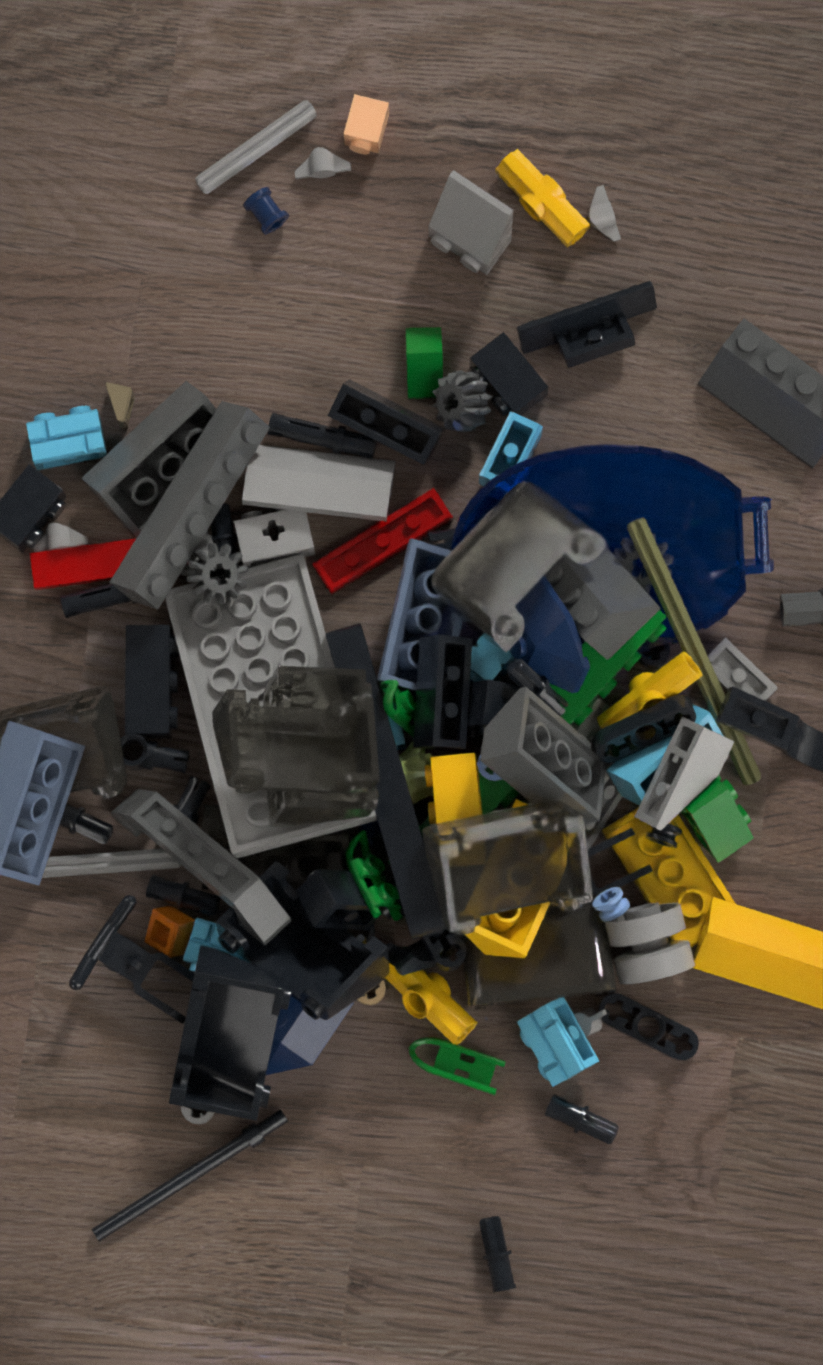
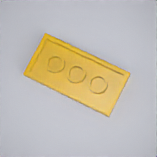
[602,807,736,948]

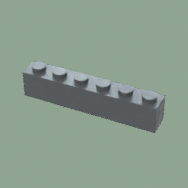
[109,401,270,610]

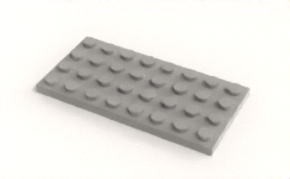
[165,554,377,858]

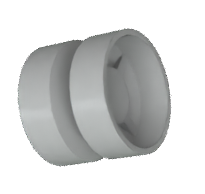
[604,903,695,984]

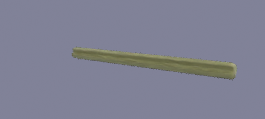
[627,518,761,786]

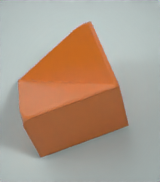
[144,906,195,958]

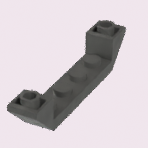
[111,789,291,946]

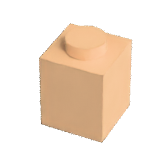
[344,94,389,155]

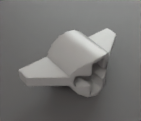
[295,147,351,180]
[587,185,621,242]
[33,523,88,552]
[574,1007,607,1037]

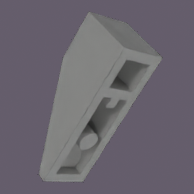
[634,717,735,830]

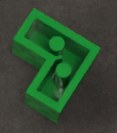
[680,775,754,863]

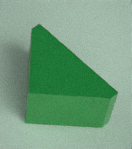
[406,327,443,399]

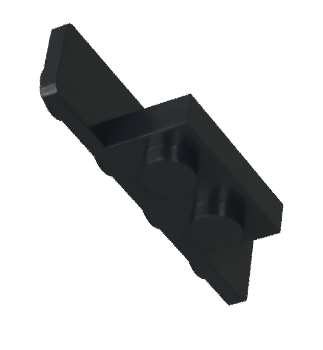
[517,281,657,368]

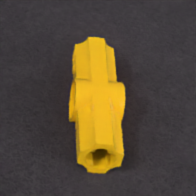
[495,149,590,248]
[597,651,703,729]
[385,963,478,1045]

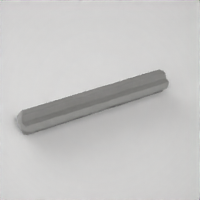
[195,100,317,194]
[42,849,181,878]

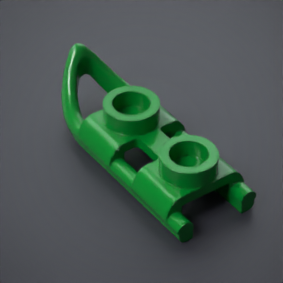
[380,680,416,738]
[345,830,402,921]
[408,1037,506,1095]

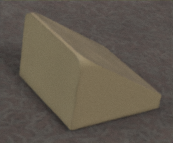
[105,382,135,430]

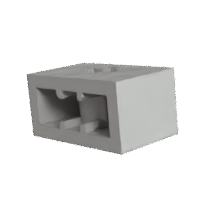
[234,509,315,568]

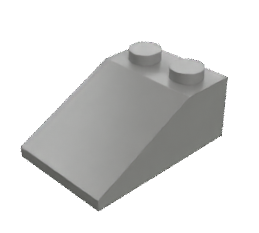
[429,170,513,275]

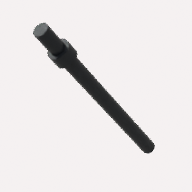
[92,1109,289,1242]

